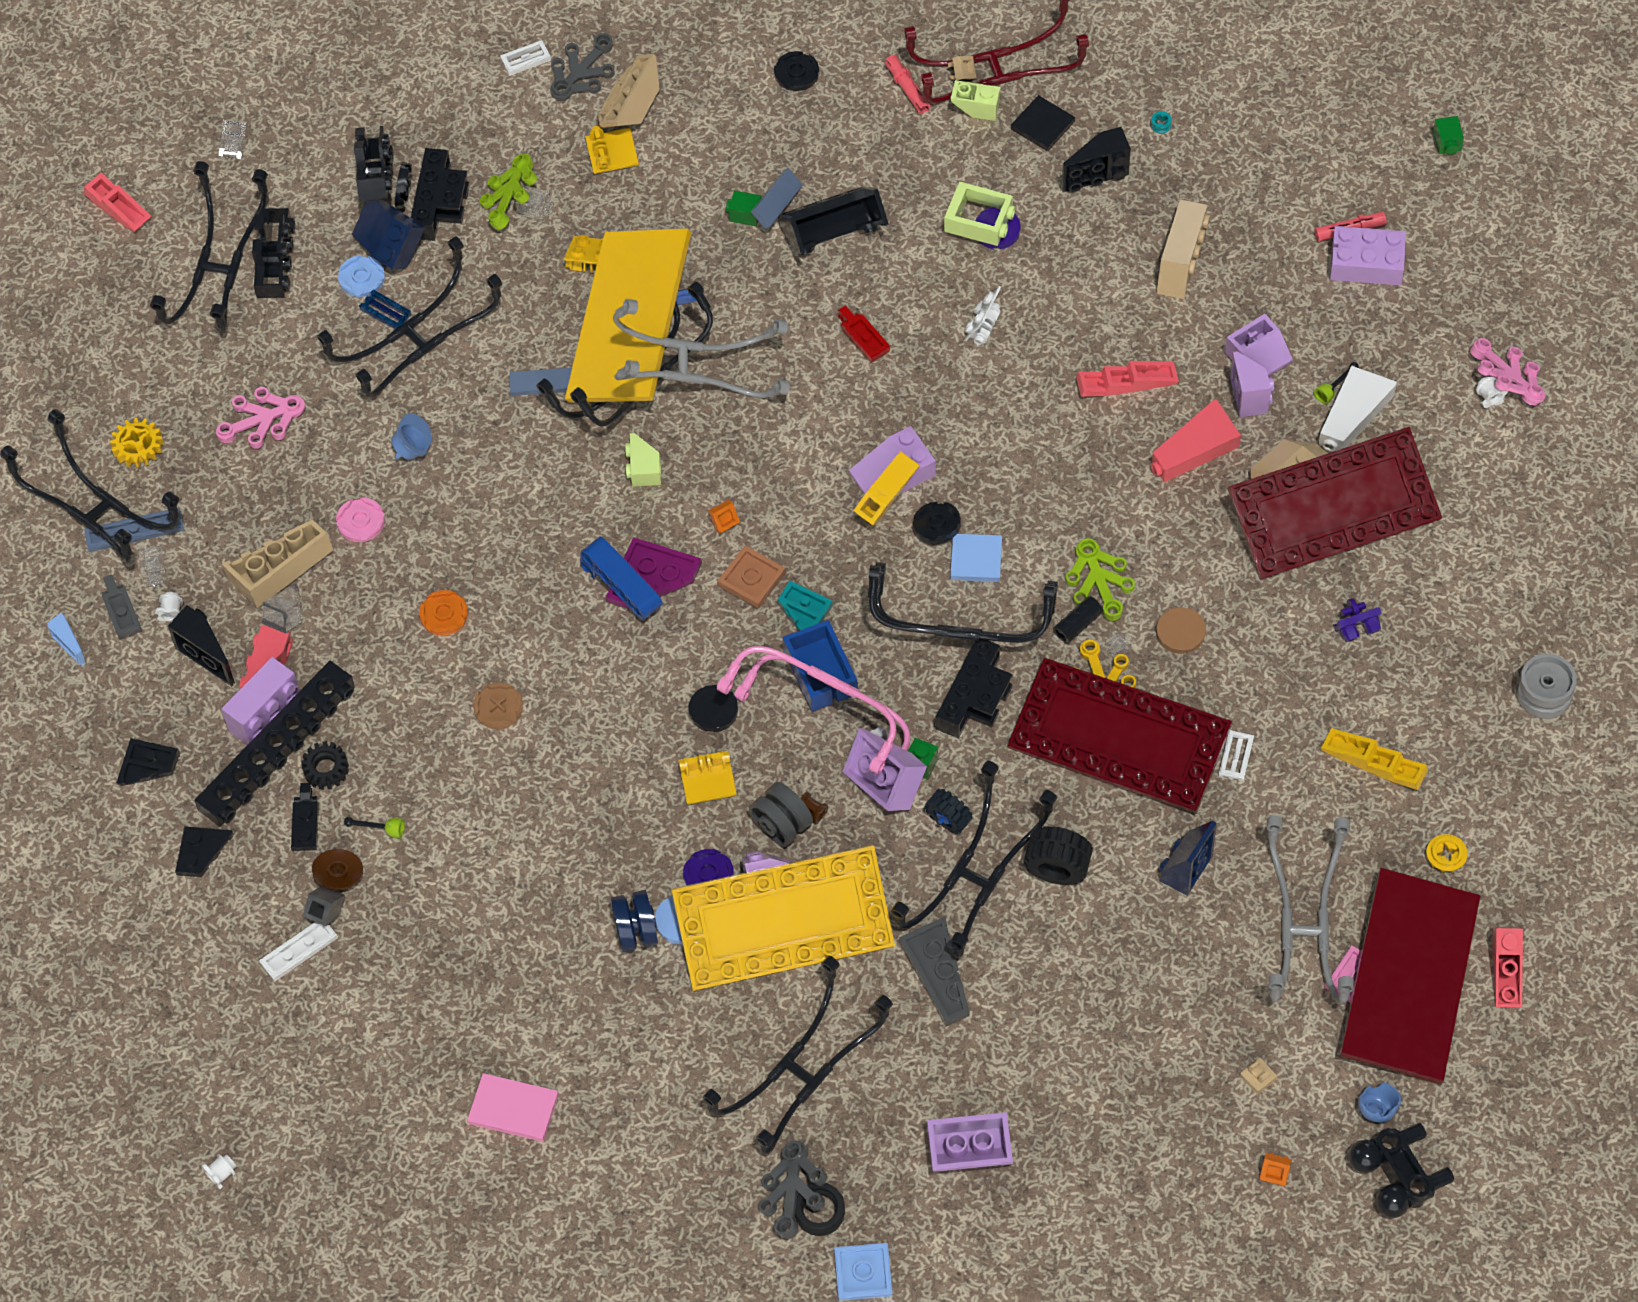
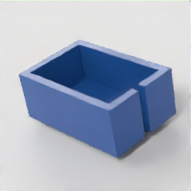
[783,620,858,712]

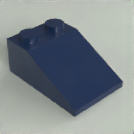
[352,199,425,270]
[1159,821,1217,896]

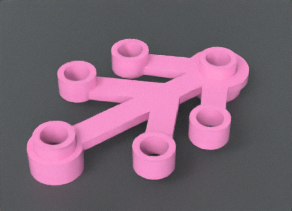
[1470,338,1546,406]
[216,387,305,449]

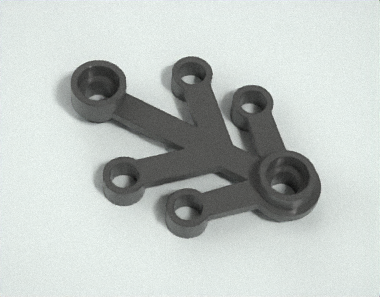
[550,33,615,100]
[759,1141,827,1239]

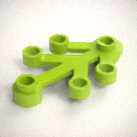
[479,153,538,230]
[1065,538,1135,621]

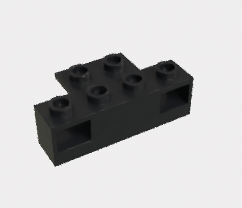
[354,126,394,201]
[410,148,470,241]
[252,208,295,298]
[936,639,1013,739]

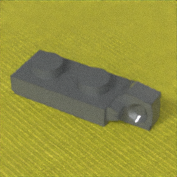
[102,575,142,640]

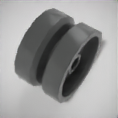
[748,781,813,847]

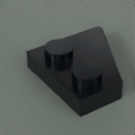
[116,738,180,786]
[175,826,233,877]

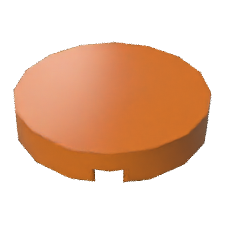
[419,590,468,636]

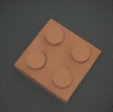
[717,545,786,609]

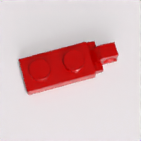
[838,305,890,363]

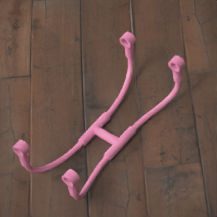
[717,646,910,775]

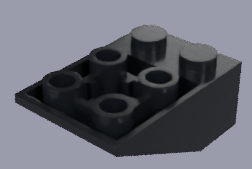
[1062,127,1131,192]

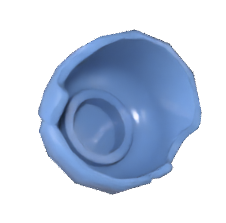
[1358,1082,1401,1123]

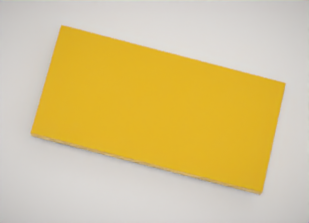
[565,228,691,403]
[671,845,895,991]

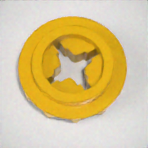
[1426,834,1468,873]

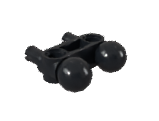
[1348,1123,1454,1218]

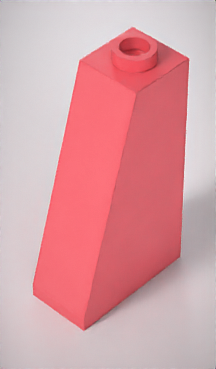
[1150,399,1241,482]

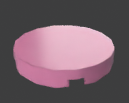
[336,497,385,542]

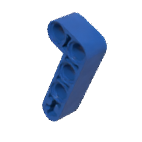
[580,536,663,620]

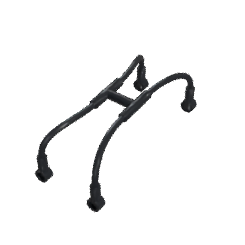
[150,161,268,333]
[317,236,502,398]
[536,281,713,427]
[0,409,179,563]
[867,562,1058,643]
[891,760,1057,958]
[703,955,893,1154]

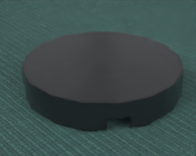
[774,51,820,91]
[395,162,412,209]
[912,502,961,544]
[689,685,738,732]

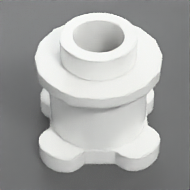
[1476,377,1508,408]
[155,592,183,622]
[202,1154,236,1189]

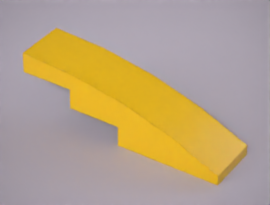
[1321,728,1428,790]

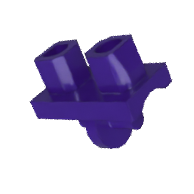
[1333,598,1382,642]

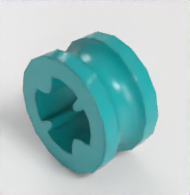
[1151,111,1172,134]

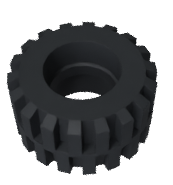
[1023,826,1093,885]

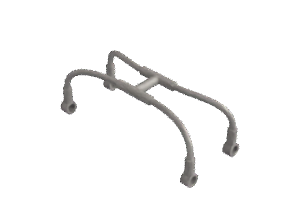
[613,299,790,398]
[1267,815,1354,1005]

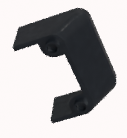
[778,186,889,256]

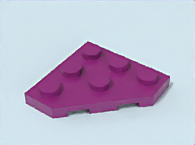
[606,537,702,609]

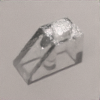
[262,584,302,634]

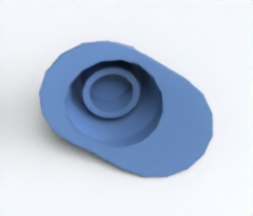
[391,413,432,460]

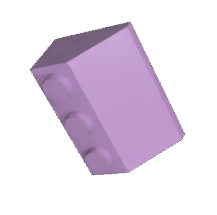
[927,1112,1013,1172]

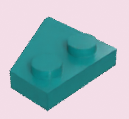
[778,581,833,631]

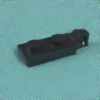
[291,783,319,851]

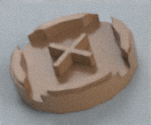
[1156,607,1206,654]
[473,682,523,729]

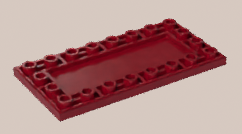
[1227,426,1442,580]
[1007,657,1233,814]
[1339,868,1481,1085]

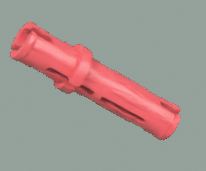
[884,55,931,114]
[1314,211,1387,242]

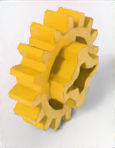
[110,418,164,468]

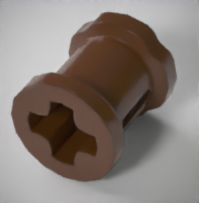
[800,792,828,824]

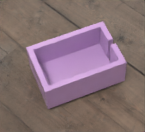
[1330,226,1406,285]
[221,657,300,745]

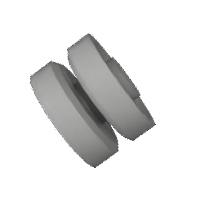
[1517,654,1577,719]

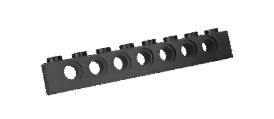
[194,660,355,827]

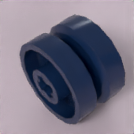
[610,890,658,952]

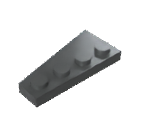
[899,916,969,1026]

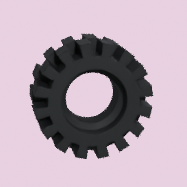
[301,741,349,790]

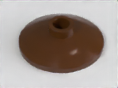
[312,849,363,890]

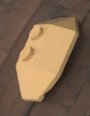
[598,54,660,128]
[1250,439,1328,479]

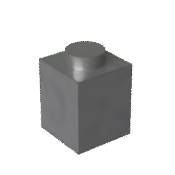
[303,886,345,926]

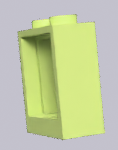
[944,182,1016,246]

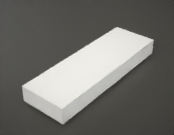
[259,922,338,982]

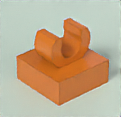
[708,499,740,534]
[1259,1152,1292,1186]

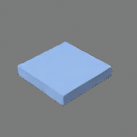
[951,534,1002,582]
[834,1243,893,1301]

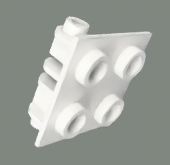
[964,286,1001,346]

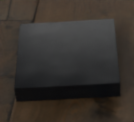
[1011,95,1075,152]

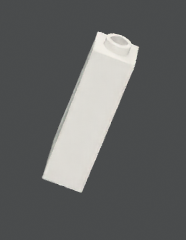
[1319,366,1397,452]

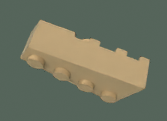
[1157,199,1210,299]
[221,519,333,608]

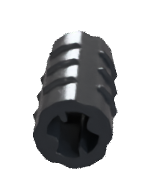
[1053,596,1103,644]

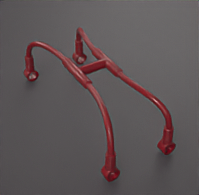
[904,0,1089,104]

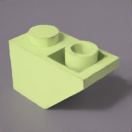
[951,80,1000,121]
[626,433,661,486]

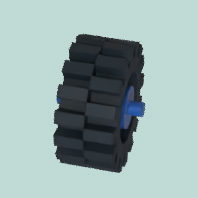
[924,789,973,835]

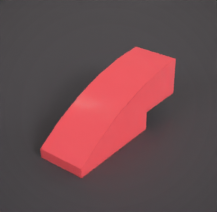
[84,173,151,233]

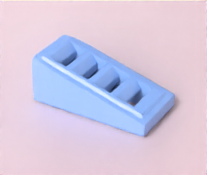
[47,613,86,665]

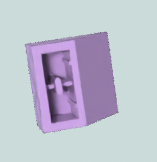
[1225,314,1293,377]

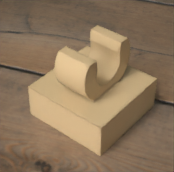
[948,56,977,81]
[1240,1057,1278,1095]

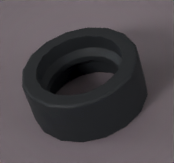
[795,1183,845,1236]

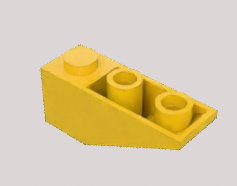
[853,451,920,525]

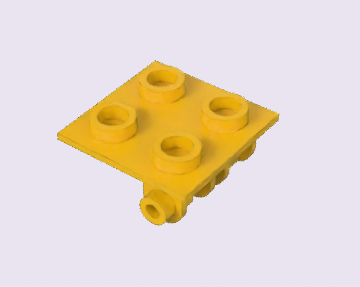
[585,126,639,174]
[564,235,603,273]
[678,750,737,805]

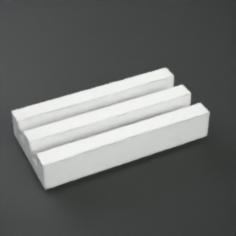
[500,40,551,76]
[1219,730,1254,782]

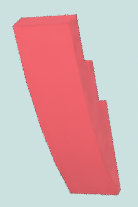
[1076,361,1179,397]

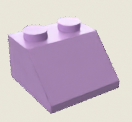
[1230,351,1274,417]

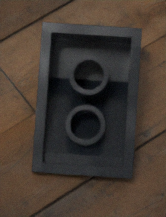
[168,605,235,687]

